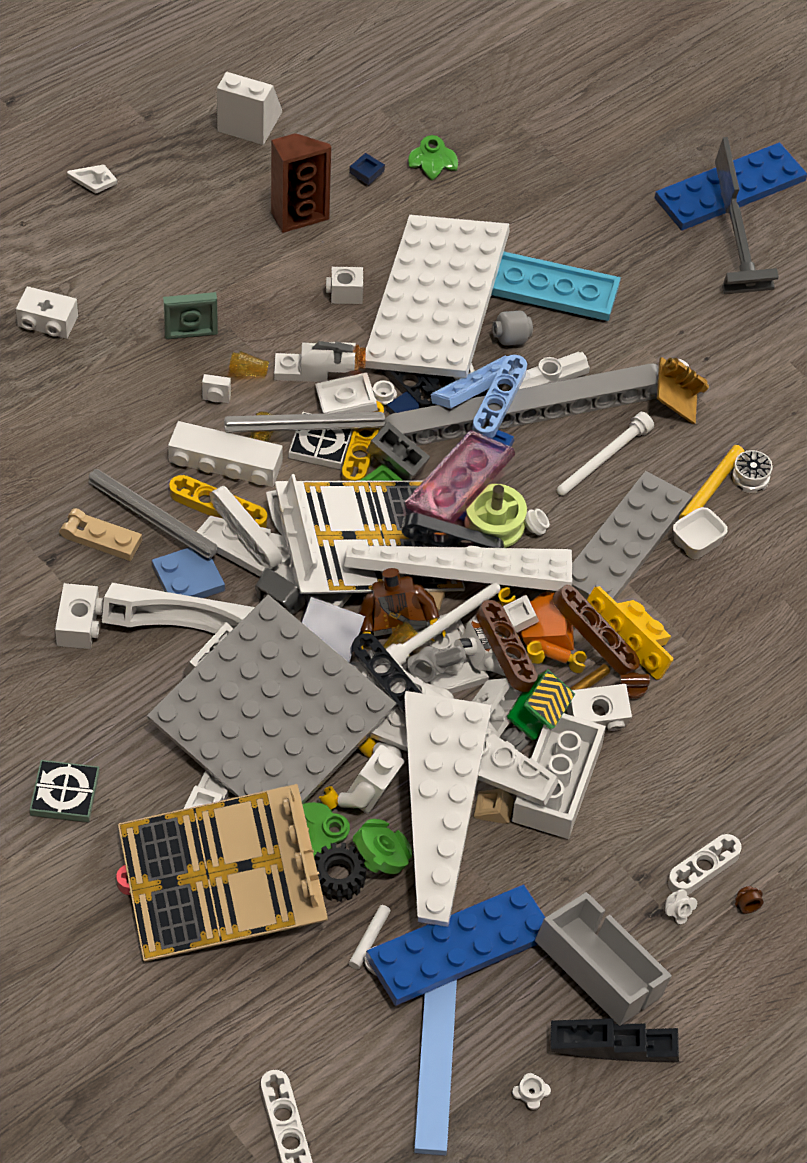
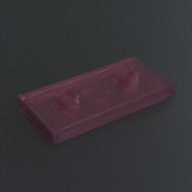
[405,430,515,524]

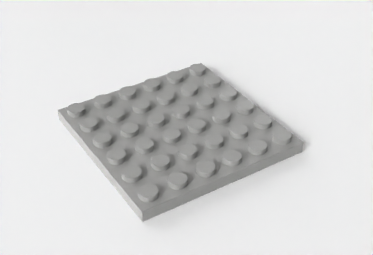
[147,595,397,804]

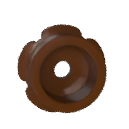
[735,886,764,914]

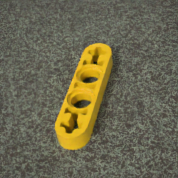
[342,401,384,481]
[169,475,267,528]

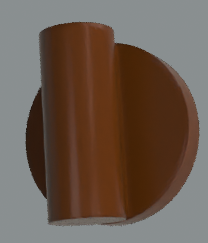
[619,672,650,699]

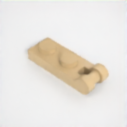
[59,508,142,561]

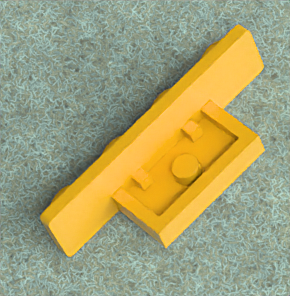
[587,586,673,680]

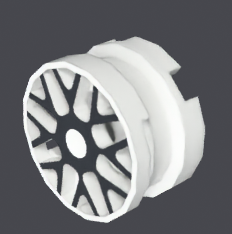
[732,450,773,493]

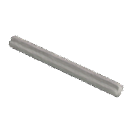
[224,412,385,433]
[88,469,217,559]

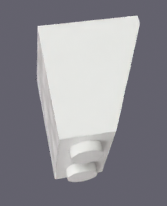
[217,72,282,145]

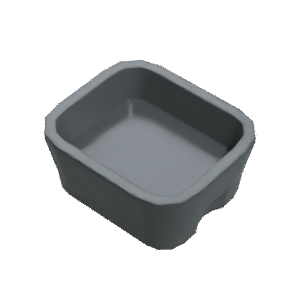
[255,568,306,615]

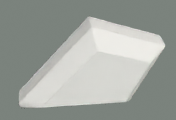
[67,165,117,193]

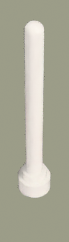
[557,412,654,496]
[386,583,501,666]

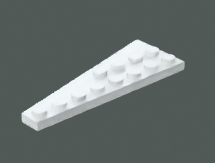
[344,544,572,591]
[362,654,558,806]
[405,691,492,927]

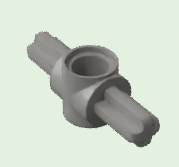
[402,645,466,683]

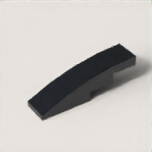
[551,1018,679,1062]

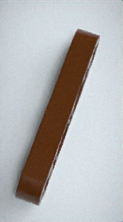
[553,585,640,675]
[476,600,538,692]

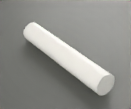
[349,905,390,969]

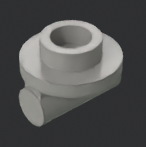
[501,727,531,752]

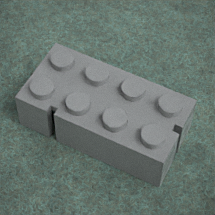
[535,892,672,1026]

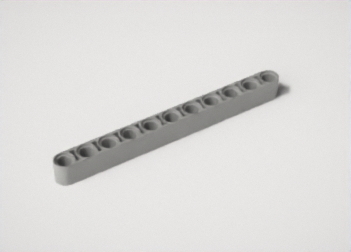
[384,364,659,446]

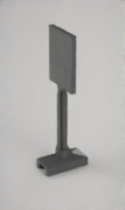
[715,137,779,294]

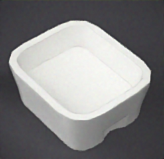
[673,507,727,559]

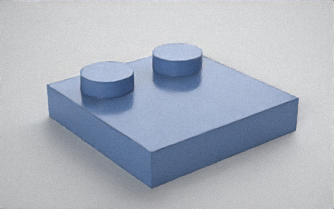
[152,547,225,598]

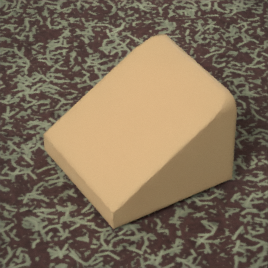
[474,789,514,824]

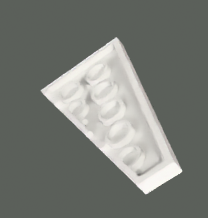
[197,516,353,608]

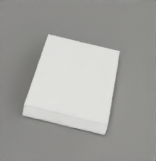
[403,614,489,694]

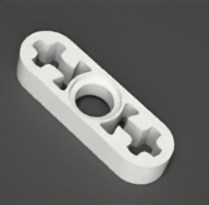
[668,834,741,895]

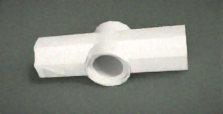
[510,352,590,389]

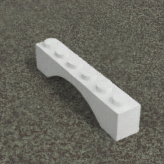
[102,583,255,634]

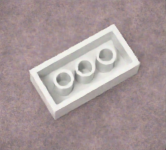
[512,713,606,839]

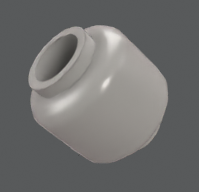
[492,311,533,345]

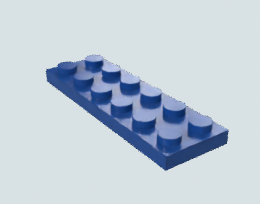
[655,142,807,231]
[365,884,546,1006]

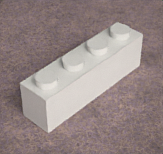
[168,421,283,487]

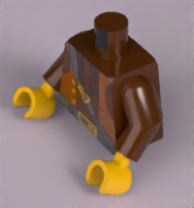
[359,568,446,650]

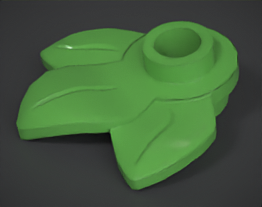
[408,135,458,181]
[302,802,350,857]

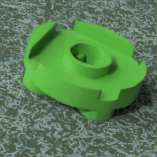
[353,819,412,874]

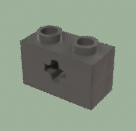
[367,422,430,481]

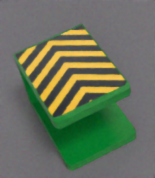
[507,669,575,740]

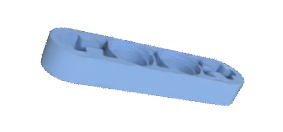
[472,355,527,440]

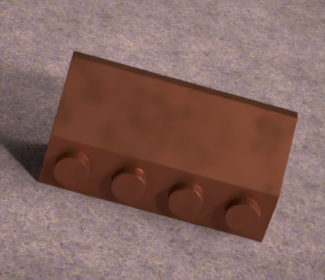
[271,133,331,233]

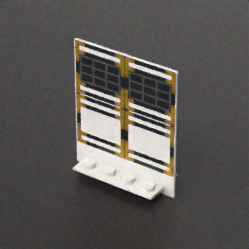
[275,474,465,594]

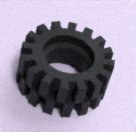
[315,842,366,902]

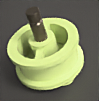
[464,484,527,548]

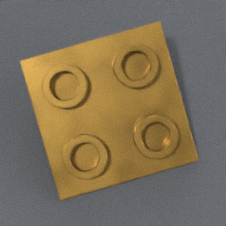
[657,357,709,425]

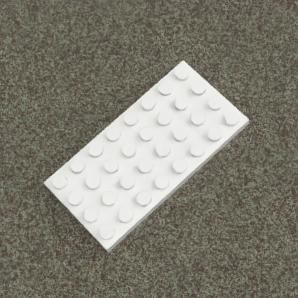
[362,215,510,378]

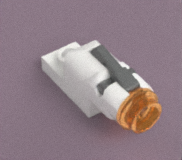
[274,341,366,382]

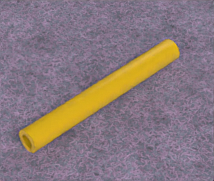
[679,445,744,520]

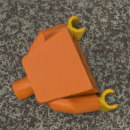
[517,591,587,673]

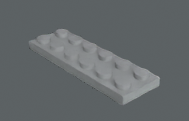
[572,471,692,601]

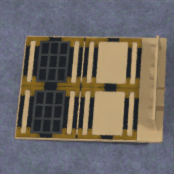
[118,784,328,962]

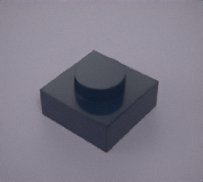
[349,153,385,185]

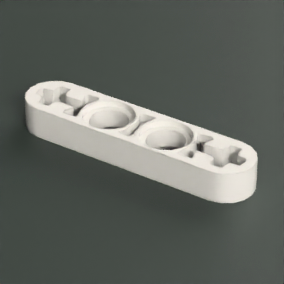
[210,486,282,569]
[261,1070,313,1163]

